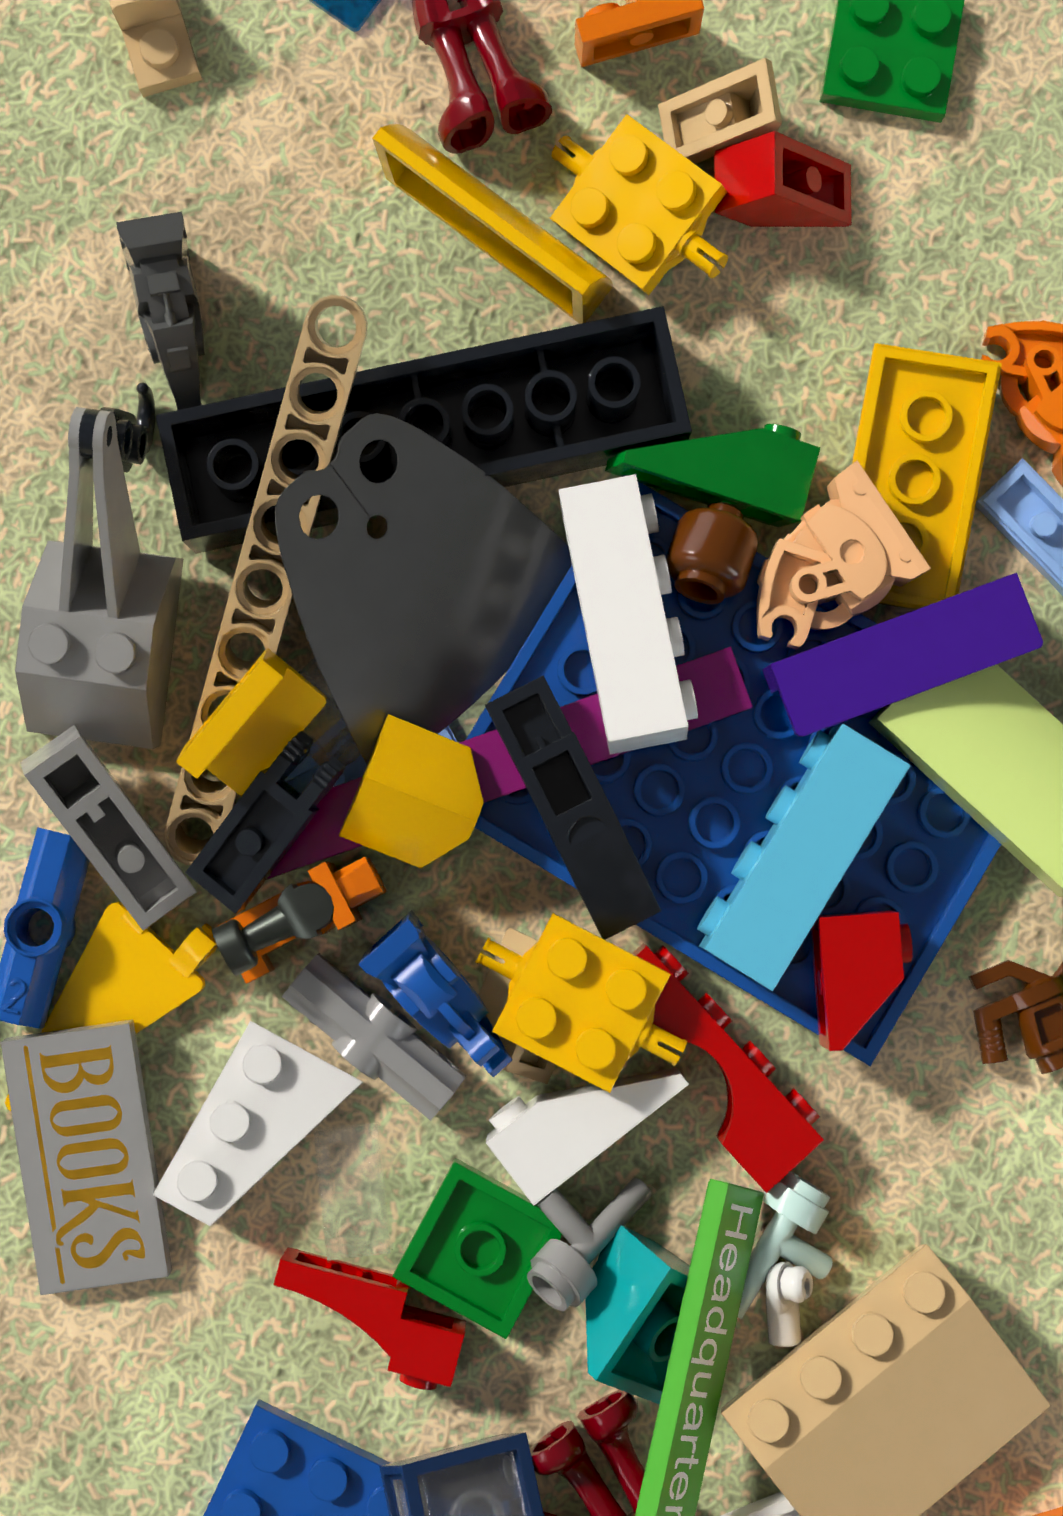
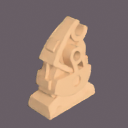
[756,460,931,650]

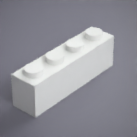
[558,474,698,754]

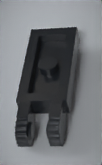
[185,731,346,914]

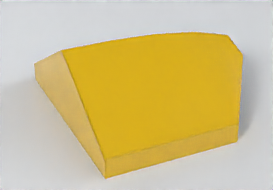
[339,714,484,868]

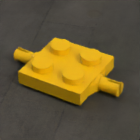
[550,114,728,296]
[475,913,687,1093]

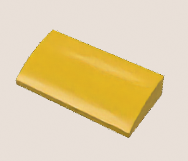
[372,124,613,324]

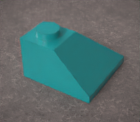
[585,1225,690,1404]

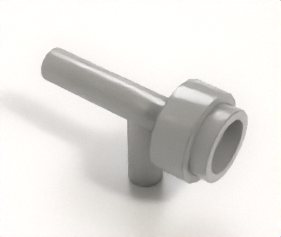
[527,1178,652,1311]

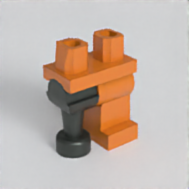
[212,857,388,984]

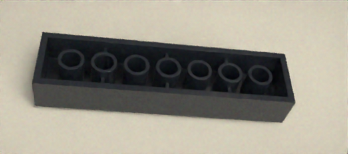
[156,306,692,554]

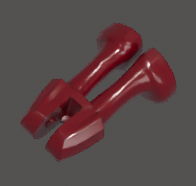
[412,0,552,154]
[530,1390,645,1516]

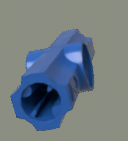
[0,827,90,1029]

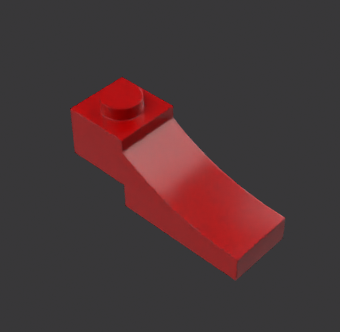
[274,1247,466,1390]

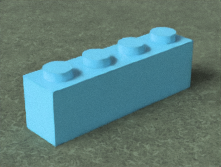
[697,723,911,991]

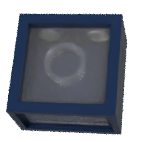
[379,1432,544,1516]

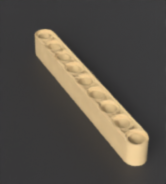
[164,295,368,865]

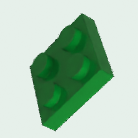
[819,0,965,123]
[392,1158,562,1339]

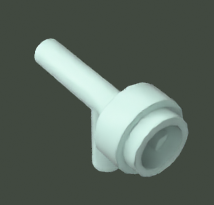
[738,1171,833,1319]

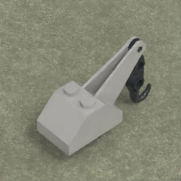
[15,382,184,749]

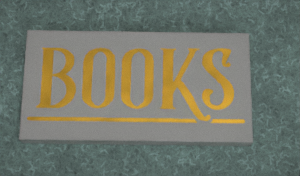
[0,1019,172,1295]

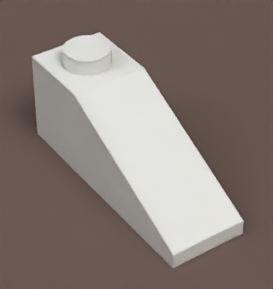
[486,1068,689,1206]

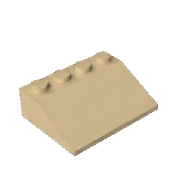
[721,1244,1051,1516]

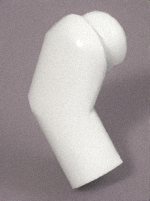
[766,1262,813,1347]

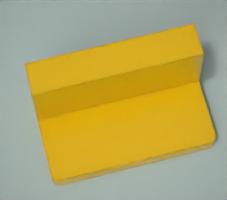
[176,648,327,796]

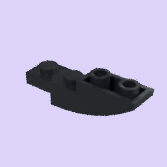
[485,675,661,940]

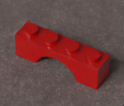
[632,943,824,1193]

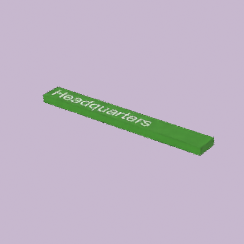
[635,1179,764,1516]

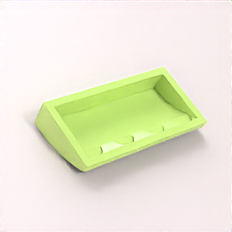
[868,664,1063,897]

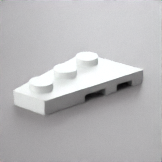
[153,1021,363,1226]

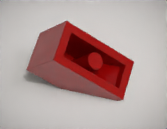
[714,131,852,227]
[811,910,913,1051]

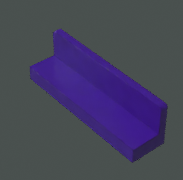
[762,572,1043,737]

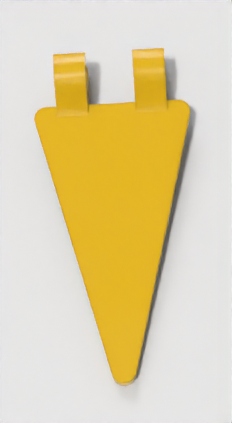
[5,902,218,1111]

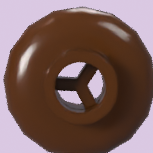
[666,503,758,604]

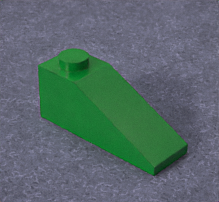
[605,424,821,527]

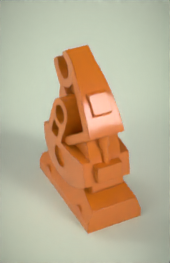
[981,320,1063,487]

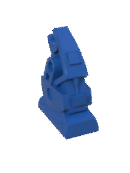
[358,910,513,1078]

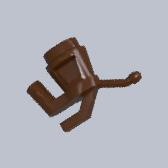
[968,960,1063,1074]

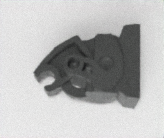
[116,211,205,410]

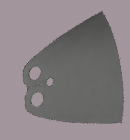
[275,413,572,764]

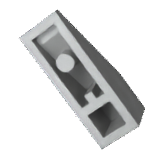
[20,725,197,930]

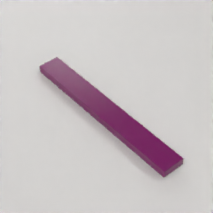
[267,647,753,880]

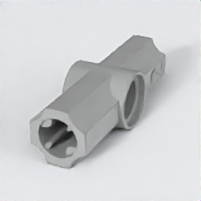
[282,953,466,1121]

